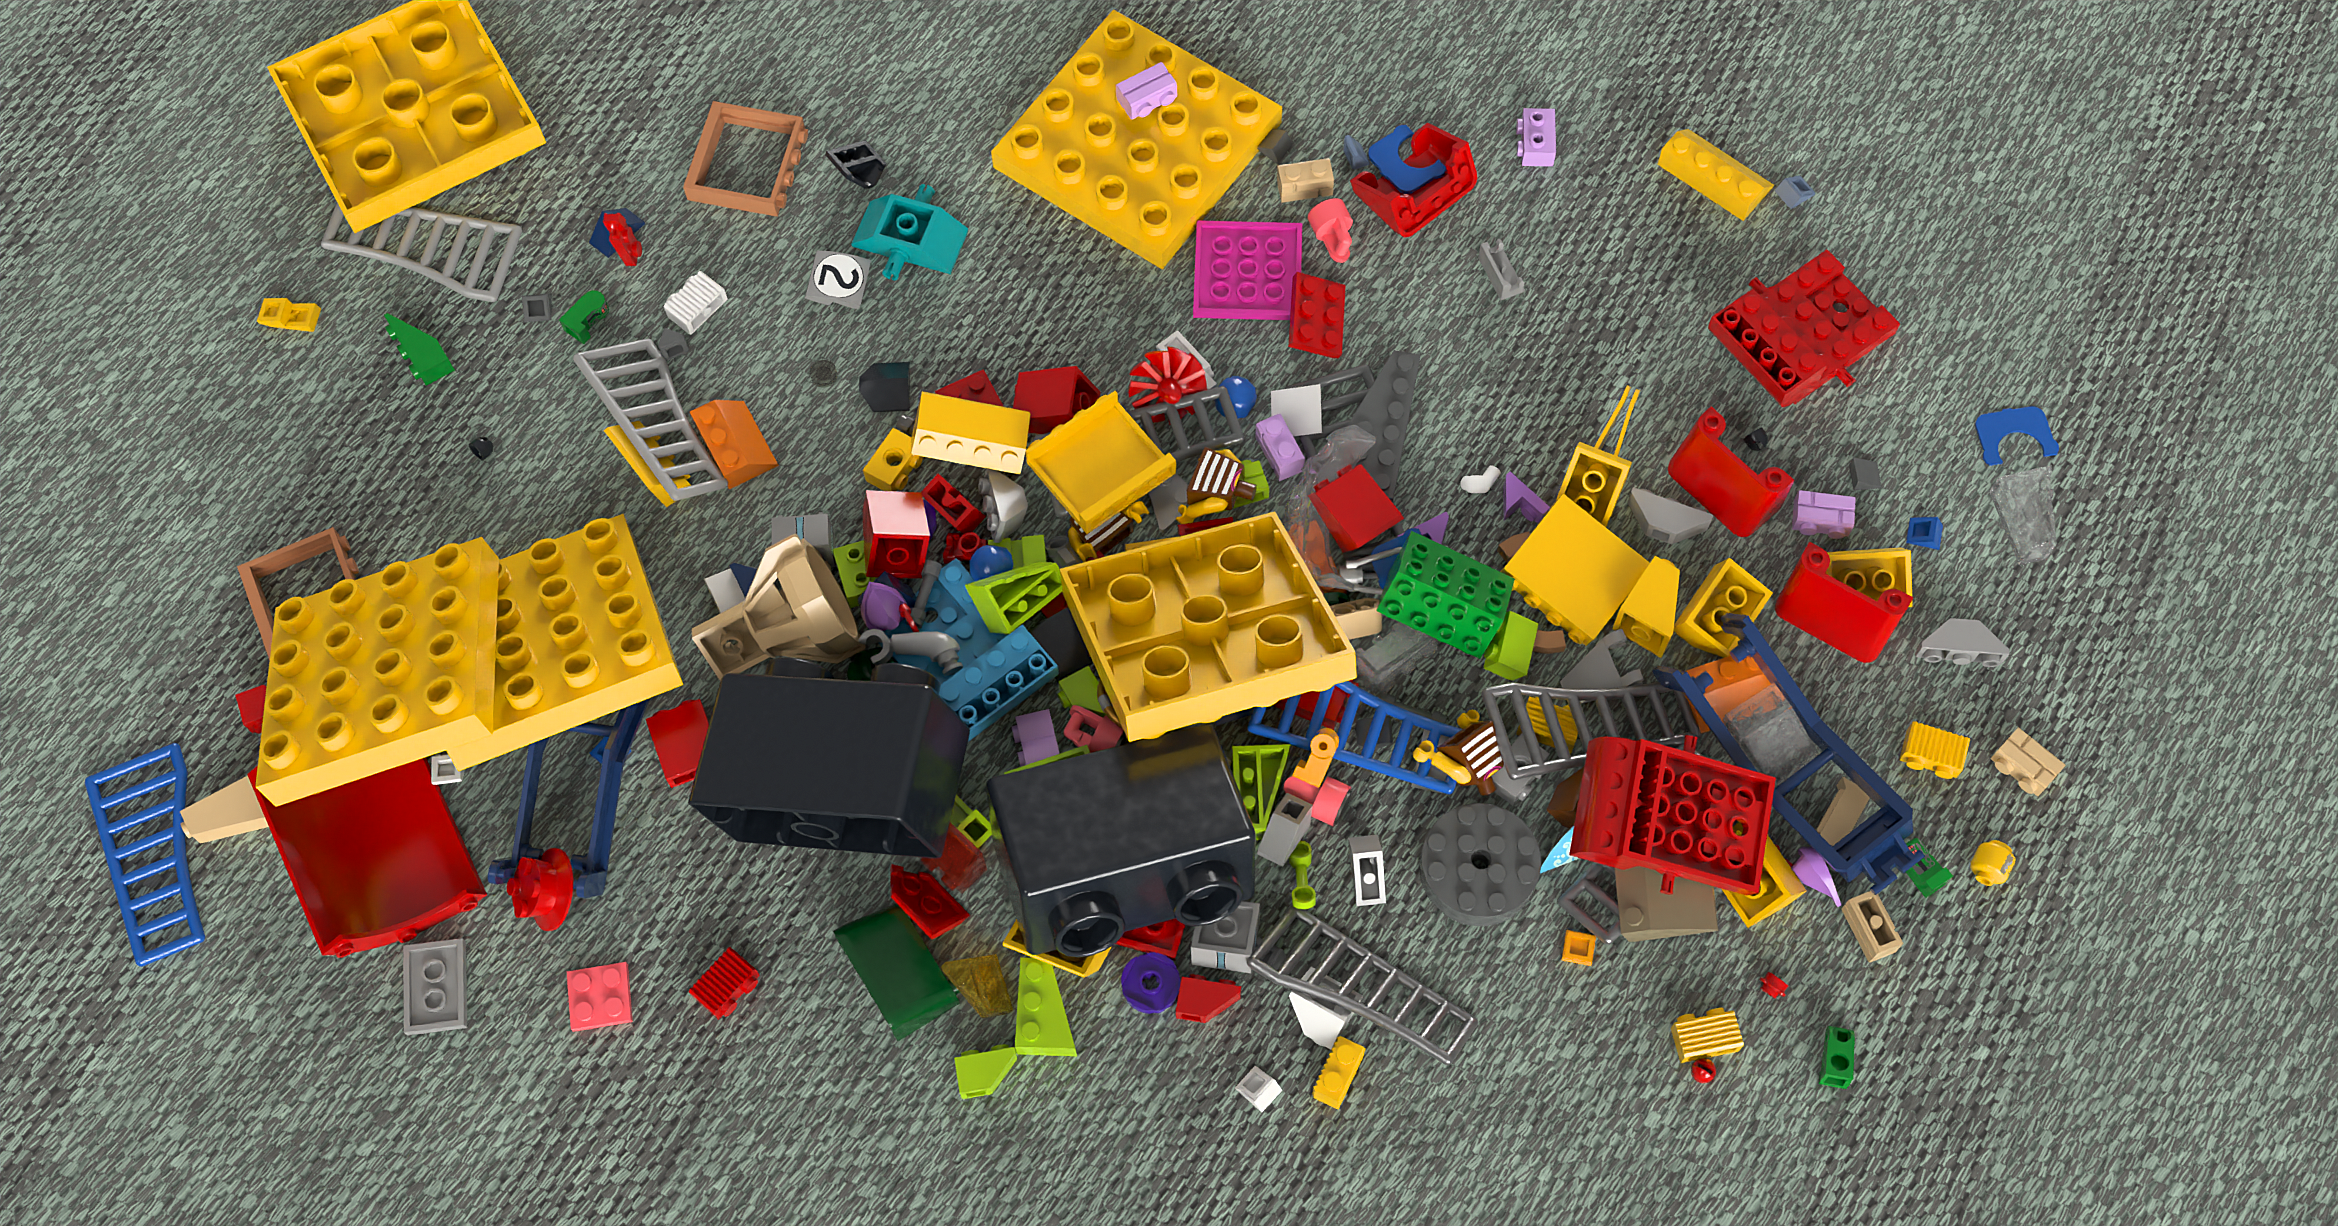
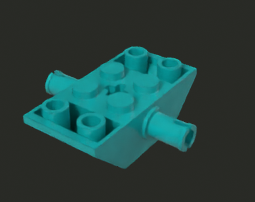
[851,184,969,281]

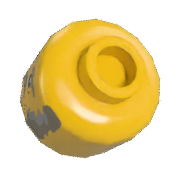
[1970,840,2016,886]

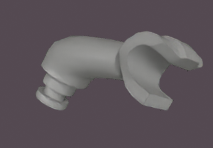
[858,629,963,676]

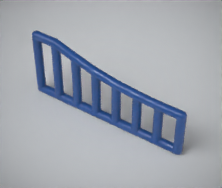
[1247,681,1462,794]
[85,743,205,966]

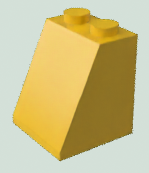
[1612,556,1680,658]

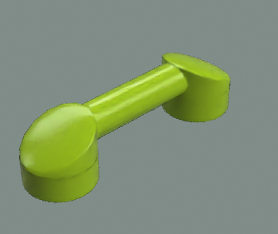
[1288,841,1316,909]

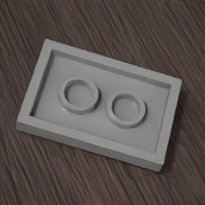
[403,938,467,1035]

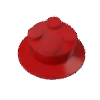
[507,848,577,931]

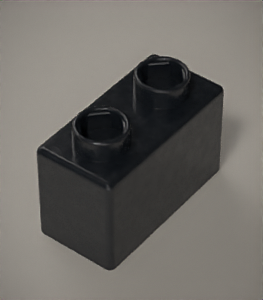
[688,657,970,859]
[986,724,1256,957]

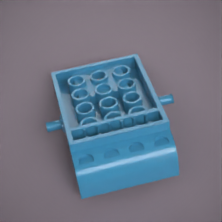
[867,558,1059,742]

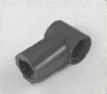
[1045,535,1084,569]

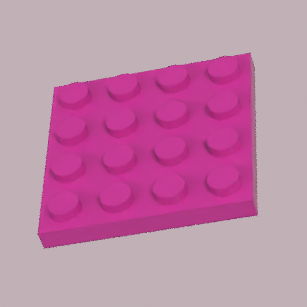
[1193,221,1302,320]

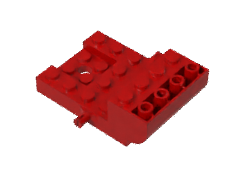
[1708,249,1900,407]
[1569,735,1776,895]

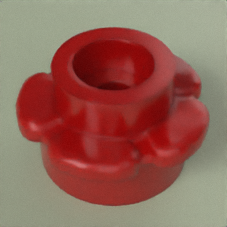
[1759,972,1788,999]

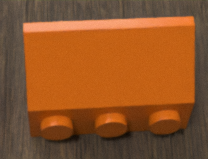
[690,400,779,490]
[1684,656,1779,734]

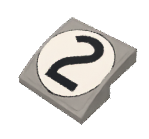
[805,251,871,309]

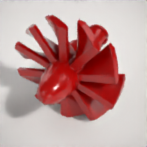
[1128,347,1207,425]

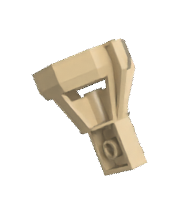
[692,534,866,681]

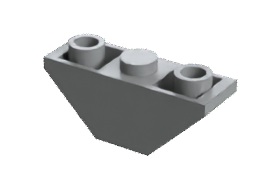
[978,468,1028,543]
[1627,487,1713,544]
[1915,618,2009,667]

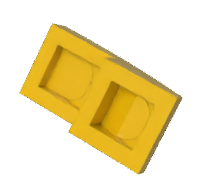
[257,298,321,332]

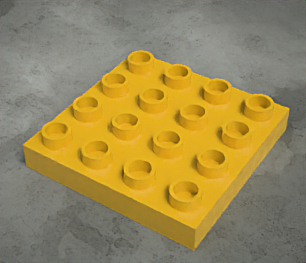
[267,0,546,233]
[991,9,1282,270]
[1059,511,1356,742]
[446,514,684,772]
[255,537,499,806]

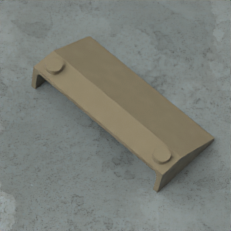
[1615,866,1718,942]

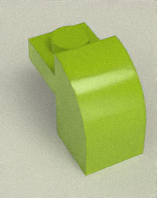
[948,795,992,853]

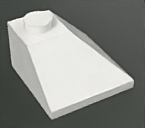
[1289,967,1363,1050]

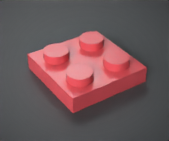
[567,962,633,1032]

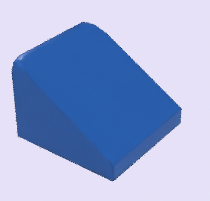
[1906,517,1943,550]

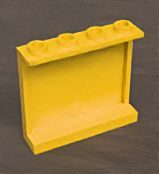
[1026,391,1176,534]
[1500,494,1650,646]

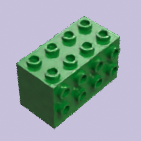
[1376,531,1515,659]

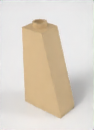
[180,776,269,843]

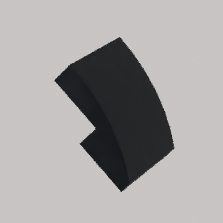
[1028,607,1093,683]

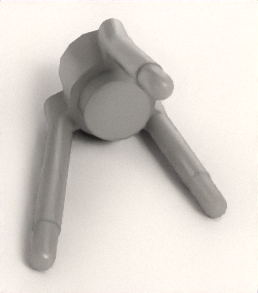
[1339,547,1402,595]

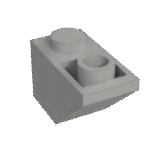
[1257,793,1313,866]

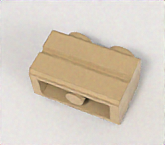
[1277,158,1334,203]
[1991,727,2066,796]
[1842,891,1903,963]

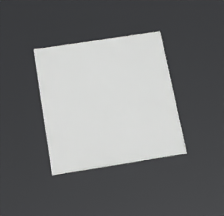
[1271,384,1322,437]

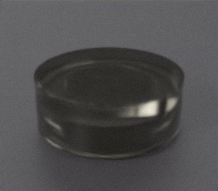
[810,360,838,388]

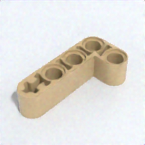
[1329,598,1382,640]

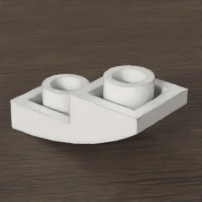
[704,568,745,613]

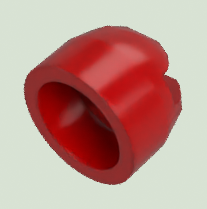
[1691,1058,1716,1083]

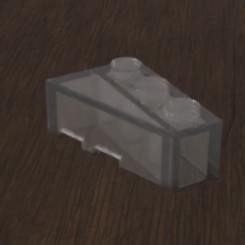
[1989,465,2056,565]

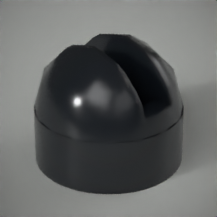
[1743,427,1768,451]
[469,437,493,461]

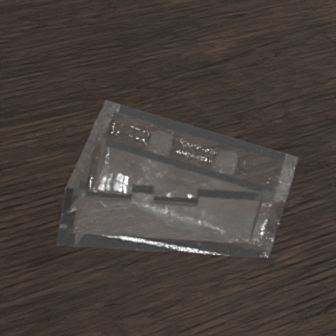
[1355,622,1438,696]

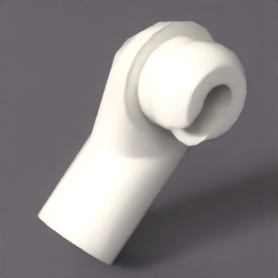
[1460,465,1501,493]

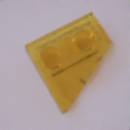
[941,954,1013,1018]

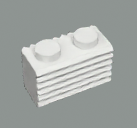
[664,271,728,335]

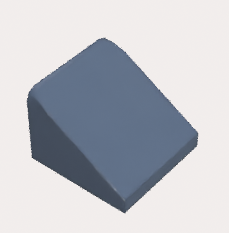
[1343,135,1370,170]
[1775,176,1815,209]

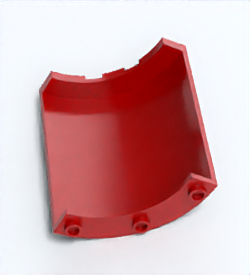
[247,757,487,958]

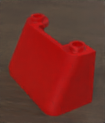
[1350,123,1477,237]
[1668,406,1795,537]
[1775,542,1914,663]

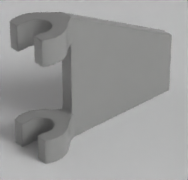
[1560,629,1644,705]

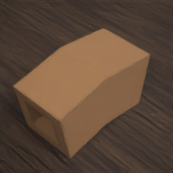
[1497,531,1530,563]
[1533,630,1566,654]

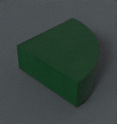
[1323,592,1350,606]

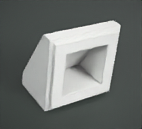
[1235,1066,1282,1112]

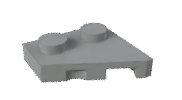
[1148,473,1189,535]

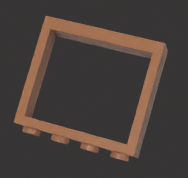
[683,101,808,217]
[237,527,359,660]

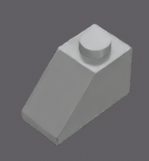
[1348,835,1386,906]

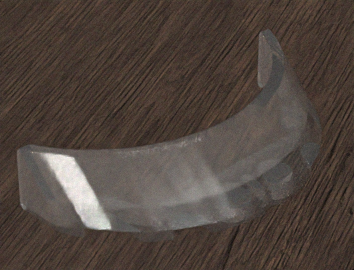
[1283,425,1376,591]

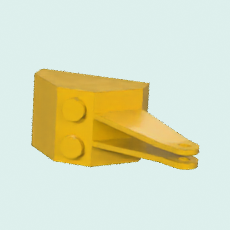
[1556,385,1640,528]

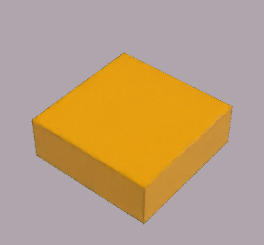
[1561,930,1596,966]

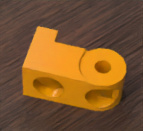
[1292,728,1339,788]

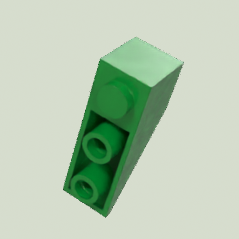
[384,313,455,386]

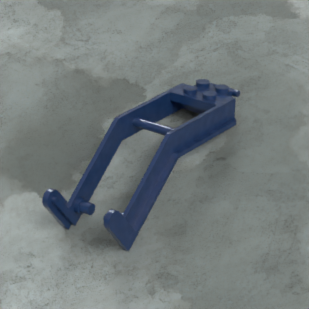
[1652,613,1925,895]
[488,698,650,898]

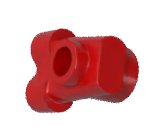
[943,532,988,564]

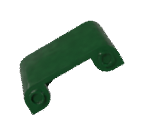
[833,903,961,1041]

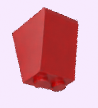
[1012,366,1101,434]
[1308,464,1404,553]
[862,490,930,579]

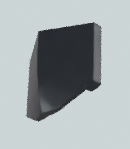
[825,140,887,189]
[859,362,910,412]

